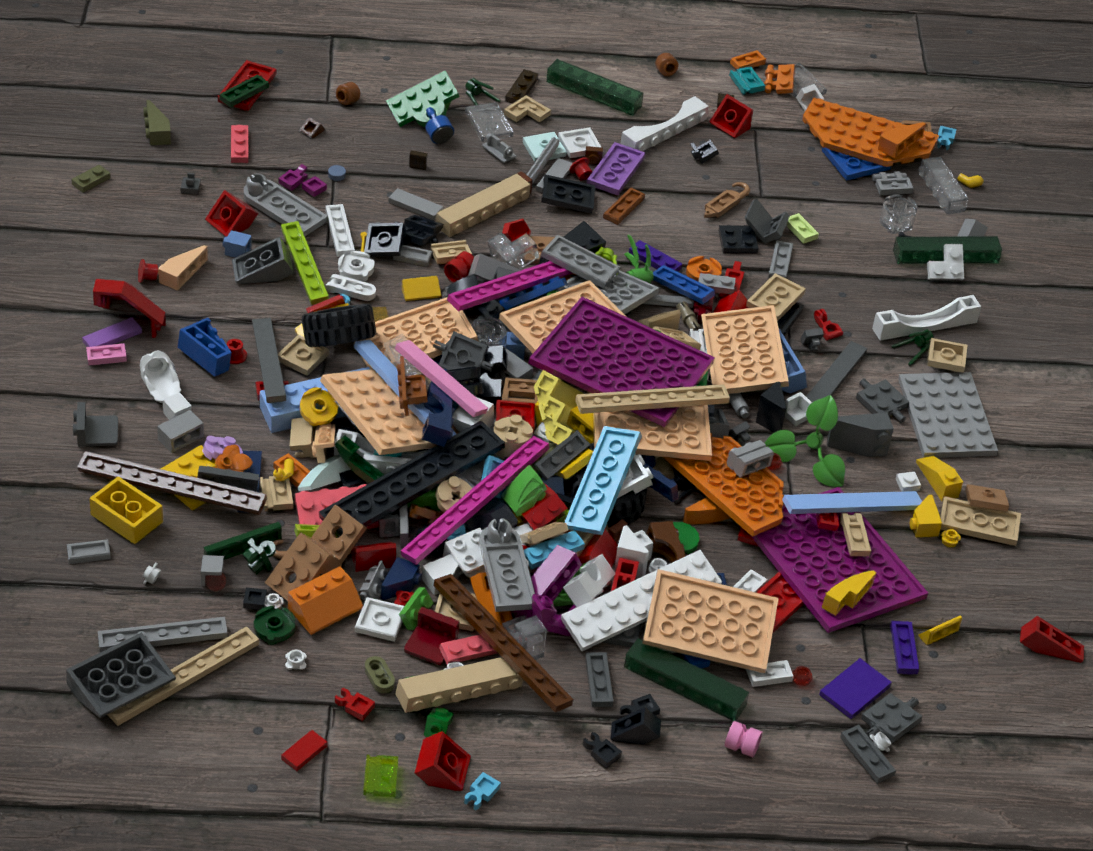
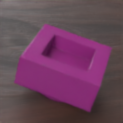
[302,176,327,197]

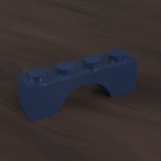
[422,381,455,447]

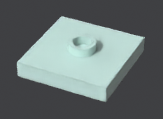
[522,132,567,162]

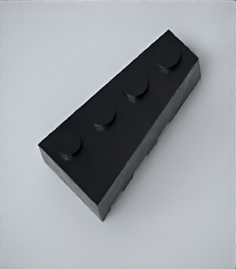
[538,221,606,265]

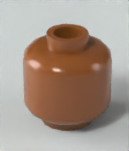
[655,53,679,76]
[336,82,361,105]

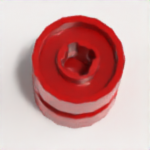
[444,251,474,283]

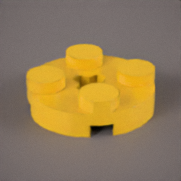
[299,387,338,426]

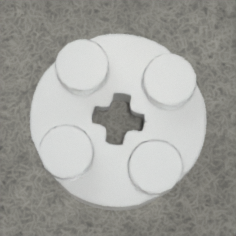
[338,251,374,282]

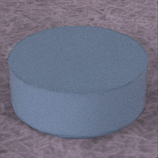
[328,165,346,181]

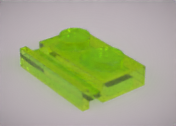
[363,754,399,797]

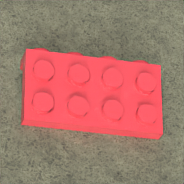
[294,484,378,529]

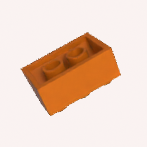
[288,566,363,635]

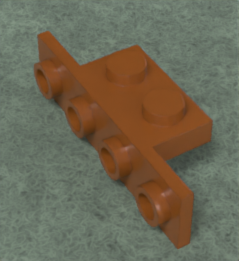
[397,356,428,416]

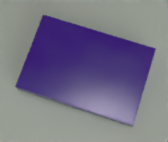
[819,658,892,719]

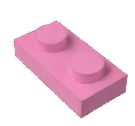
[86,343,127,366]

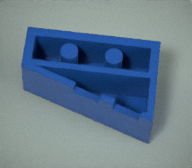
[177,317,232,377]

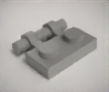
[872,171,913,195]

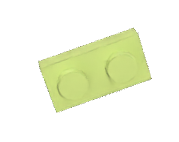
[787,213,819,244]

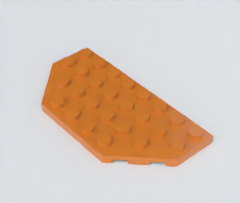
[802,98,939,167]
[663,433,784,537]

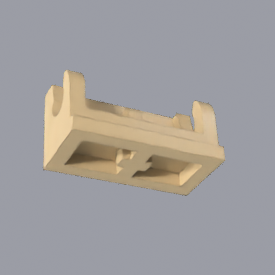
[290,418,316,458]

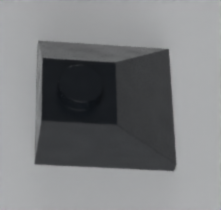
[464,499,518,532]

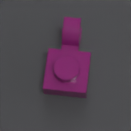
[278,164,308,191]

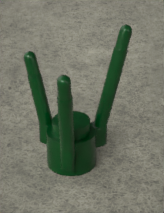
[465,78,501,108]
[891,329,934,366]

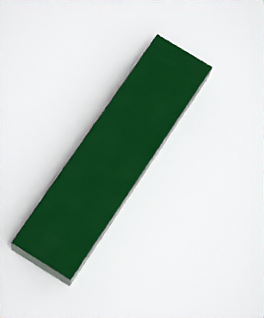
[204,522,282,560]

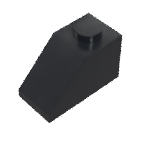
[610,707,661,745]

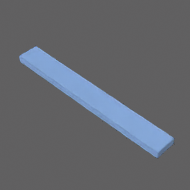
[353,340,456,437]
[782,491,922,514]

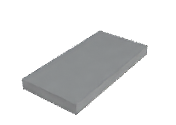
[541,235,620,288]

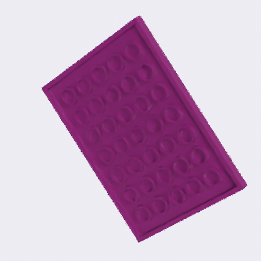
[528,297,715,427]
[749,487,928,633]

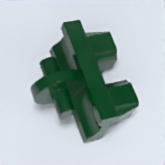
[242,538,276,575]

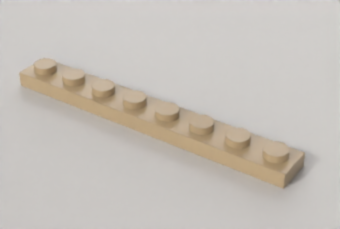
[575,384,730,414]
[107,626,259,726]

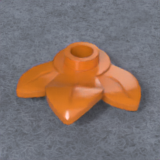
[215,445,253,472]

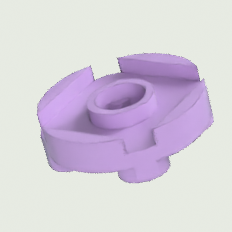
[202,436,243,464]

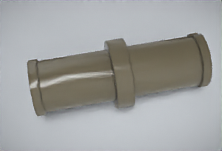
[676,301,702,331]

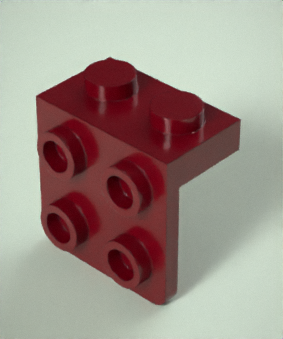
[404,607,460,665]

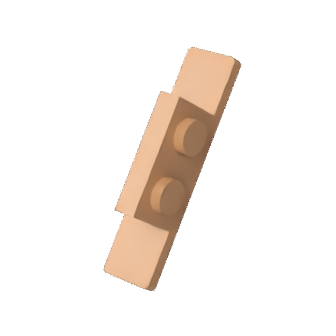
[312,423,336,463]

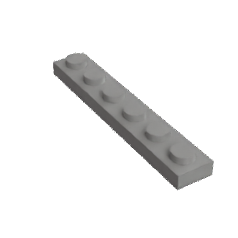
[98,617,228,653]

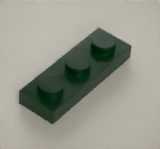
[219,75,269,108]

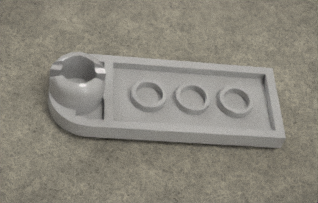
[244,173,328,236]
[479,518,535,612]

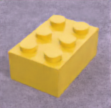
[89,476,163,544]

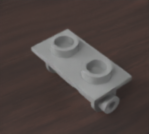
[482,133,517,163]
[358,561,388,600]

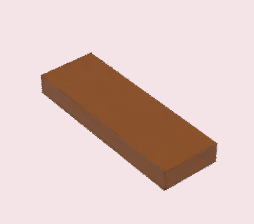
[603,188,645,225]

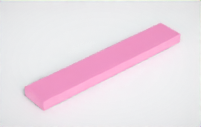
[395,340,488,417]

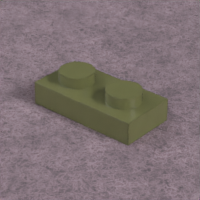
[71,165,111,193]

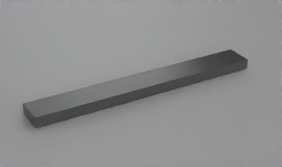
[252,318,286,403]

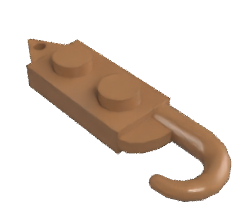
[704,182,750,218]

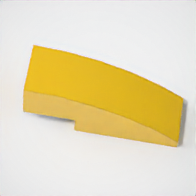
[822,570,877,616]

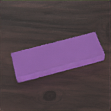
[82,318,142,347]

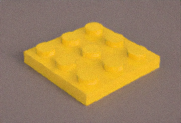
[161,445,216,511]

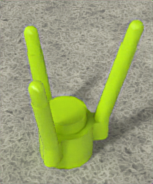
[595,247,618,275]

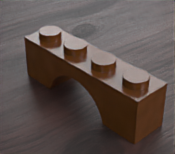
[646,521,686,563]

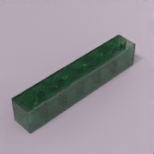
[546,59,644,116]
[893,236,1002,264]
[624,638,749,721]

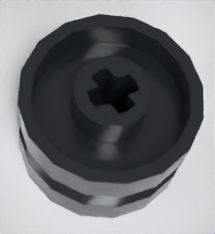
[446,366,484,395]

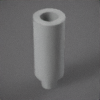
[729,393,749,418]

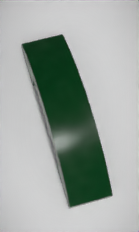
[335,435,384,483]

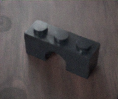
[476,345,508,405]

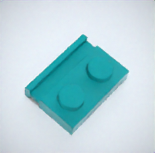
[729,67,765,95]

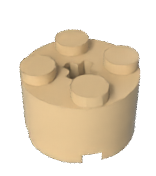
[493,415,533,459]

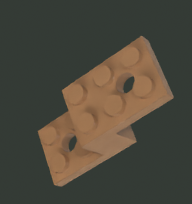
[265,505,367,601]

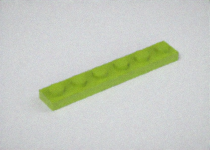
[281,221,329,305]

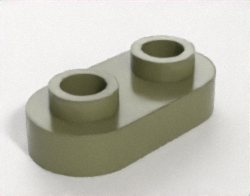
[365,656,395,693]

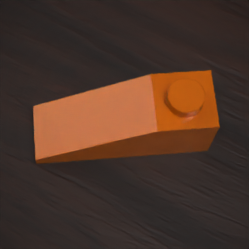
[878,122,926,158]

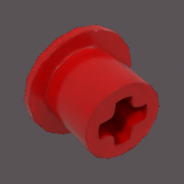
[569,157,592,181]
[138,259,158,283]
[226,339,247,364]

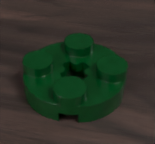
[254,606,295,645]

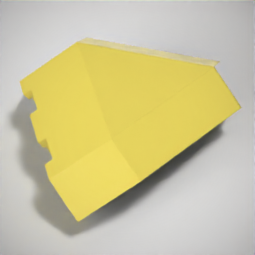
[534,370,584,445]

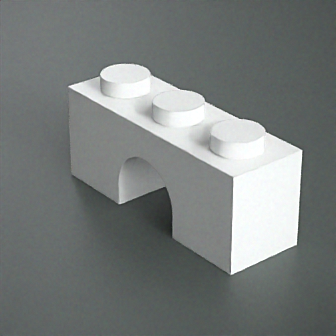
[563,554,615,607]

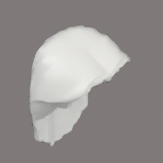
[140,350,181,403]

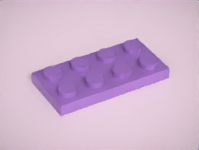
[587,142,645,195]

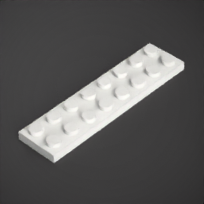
[561,550,722,651]

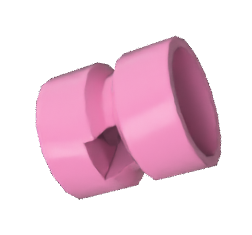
[724,721,763,758]

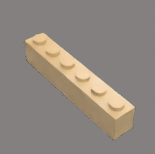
[436,174,531,238]
[396,657,523,713]

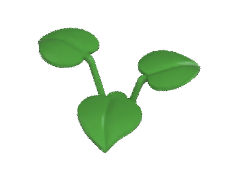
[765,395,845,487]

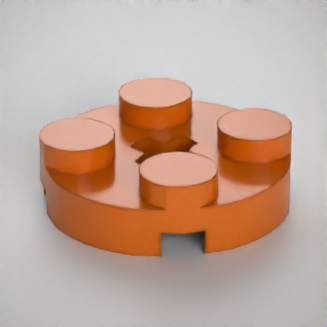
[686,256,722,282]

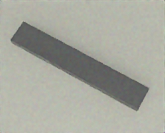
[806,341,867,403]

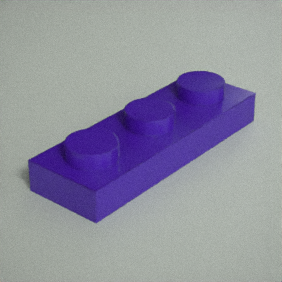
[629,240,682,272]
[890,621,919,674]

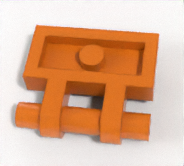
[764,64,795,94]

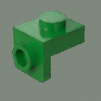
[424,708,454,737]

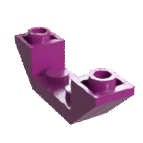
[532,594,577,636]

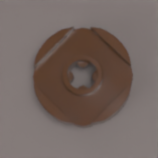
[409,503,443,524]

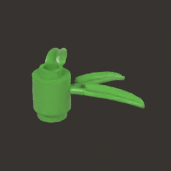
[624,235,653,284]

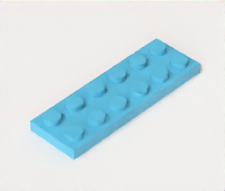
[564,426,642,535]

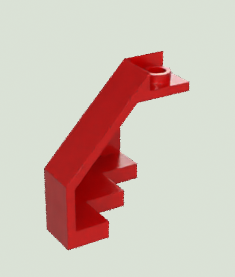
[93,279,166,338]

